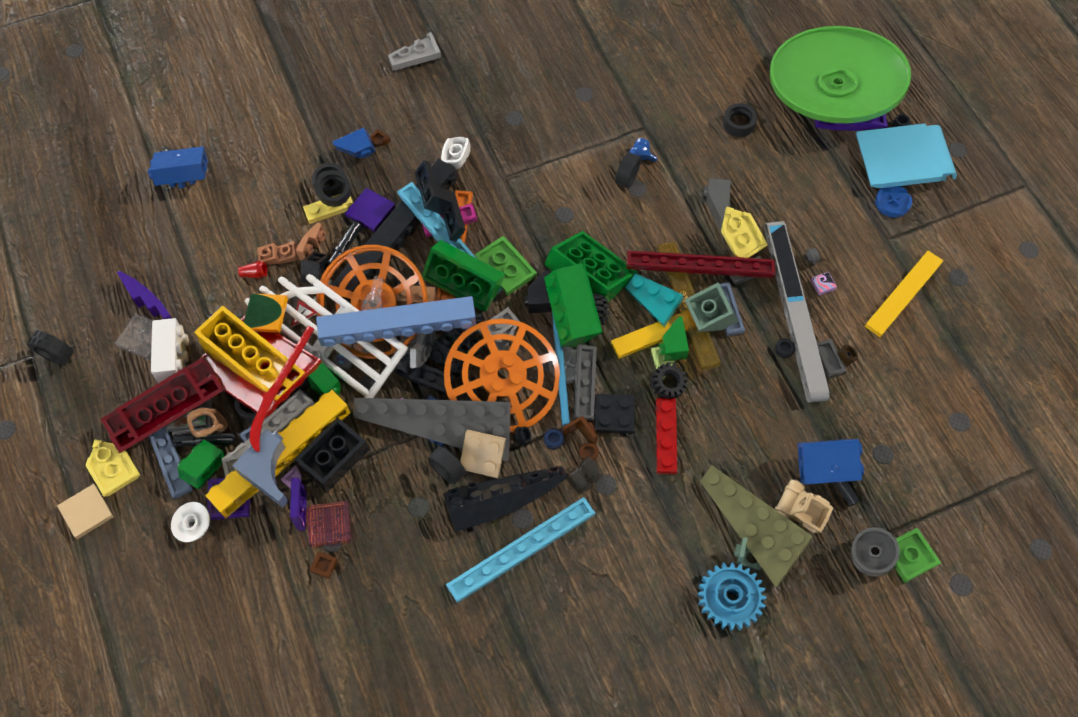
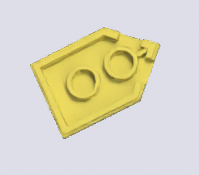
[721,207,768,258]
[86,440,140,497]

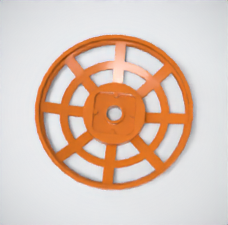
[316,245,428,359]
[444,319,560,433]

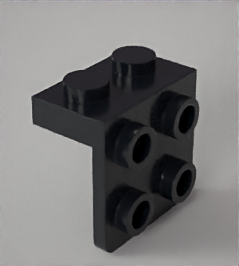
[429,328,485,378]

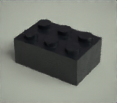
[294,417,369,492]

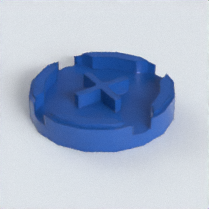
[875,186,912,218]

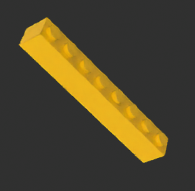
[205,390,350,519]

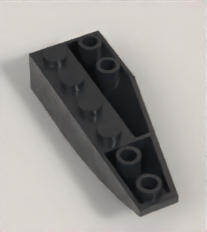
[442,466,568,532]

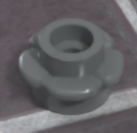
[804,248,820,266]

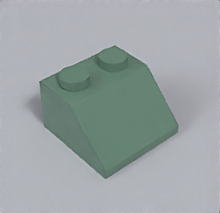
[685,282,739,332]

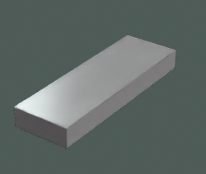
[260,390,314,435]

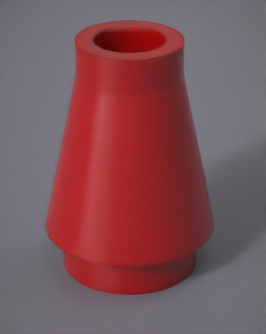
[238,261,267,279]

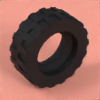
[27,330,74,366]

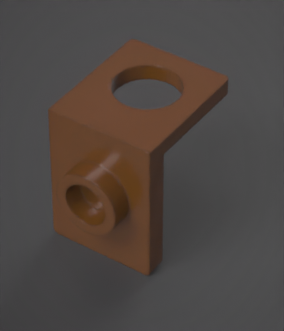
[562,415,597,444]

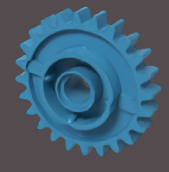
[697,562,767,631]

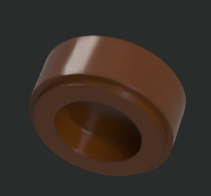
[579,442,599,463]

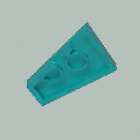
[626,273,684,328]

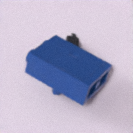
[148,146,208,189]
[797,439,864,506]

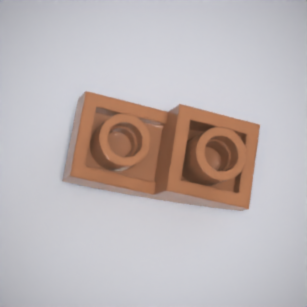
[296,223,326,260]
[257,241,299,265]

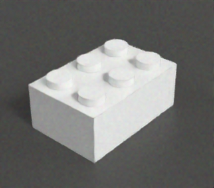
[151,318,189,383]

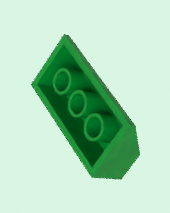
[422,240,505,312]
[544,263,603,348]

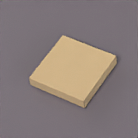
[57,484,114,539]

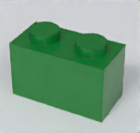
[177,440,224,490]

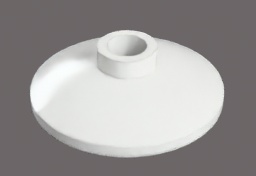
[171,502,210,542]

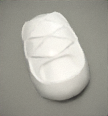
[441,137,471,169]

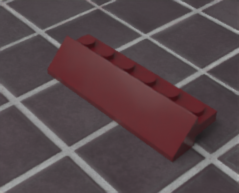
[100,357,225,453]

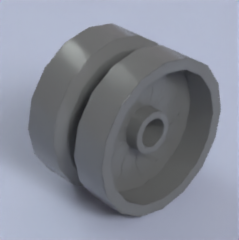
[851,527,900,577]

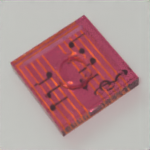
[307,501,351,547]

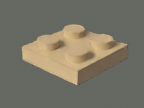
[460,430,506,478]

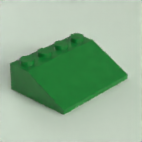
[544,231,638,304]

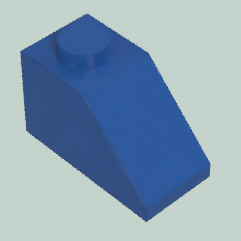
[332,127,376,158]

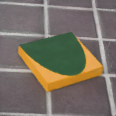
[244,294,288,333]

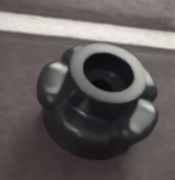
[893,114,910,127]
[514,426,532,445]

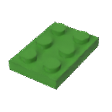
[474,236,537,296]

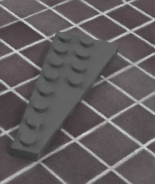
[354,398,511,461]

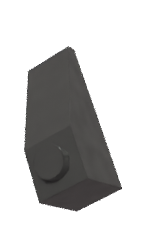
[703,178,731,231]

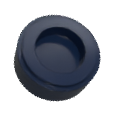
[544,429,564,450]

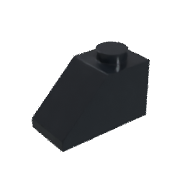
[300,252,330,286]
[524,270,551,313]

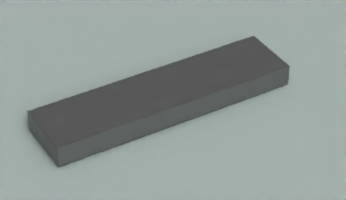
[573,344,597,422]

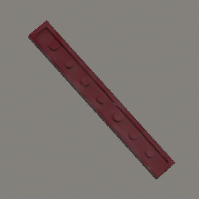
[626,250,776,278]

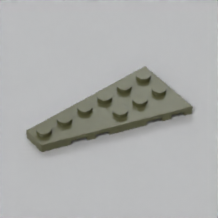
[700,466,814,588]

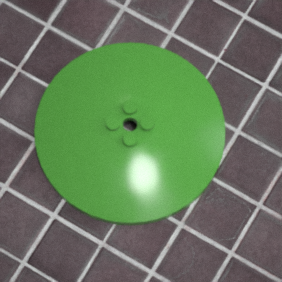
[770,26,911,123]

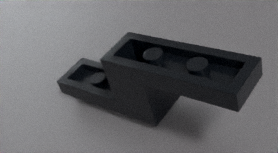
[415,160,466,242]

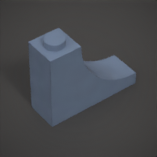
[233,429,288,508]

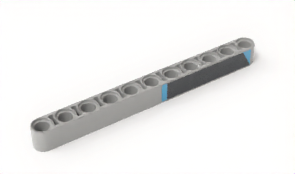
[764,221,829,403]

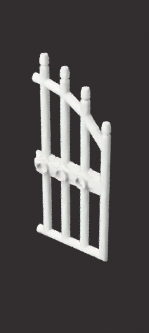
[244,274,408,398]

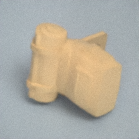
[775,480,833,534]

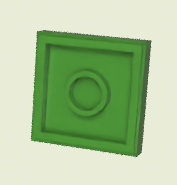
[894,528,941,583]

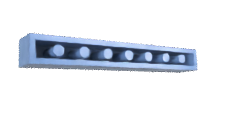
[316,296,476,347]

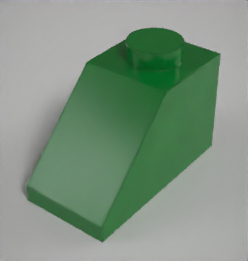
[659,317,689,361]
[307,361,342,396]

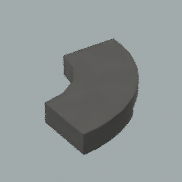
[410,331,435,368]

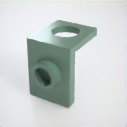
[734,537,761,571]

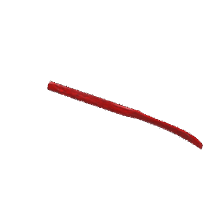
[250,326,314,453]

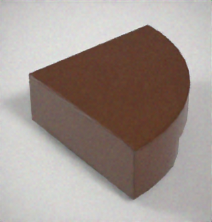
[370,129,391,146]

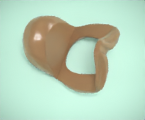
[187,408,228,438]

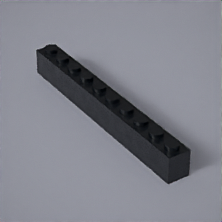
[331,158,457,304]

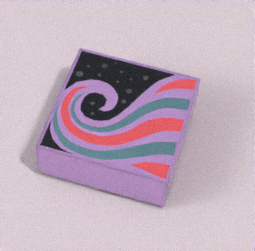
[811,272,837,296]

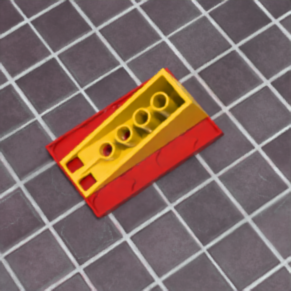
[194,306,322,418]

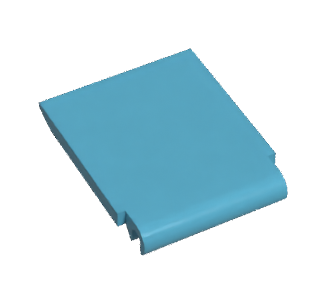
[855,123,957,188]

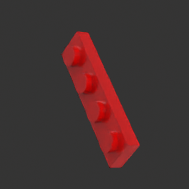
[656,398,677,474]

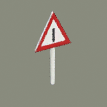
[291,280,332,327]

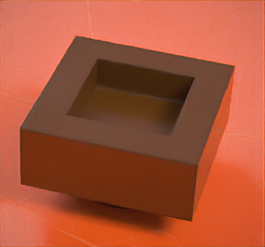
[309,551,338,579]

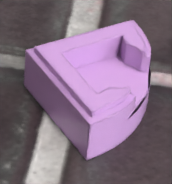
[281,465,302,489]

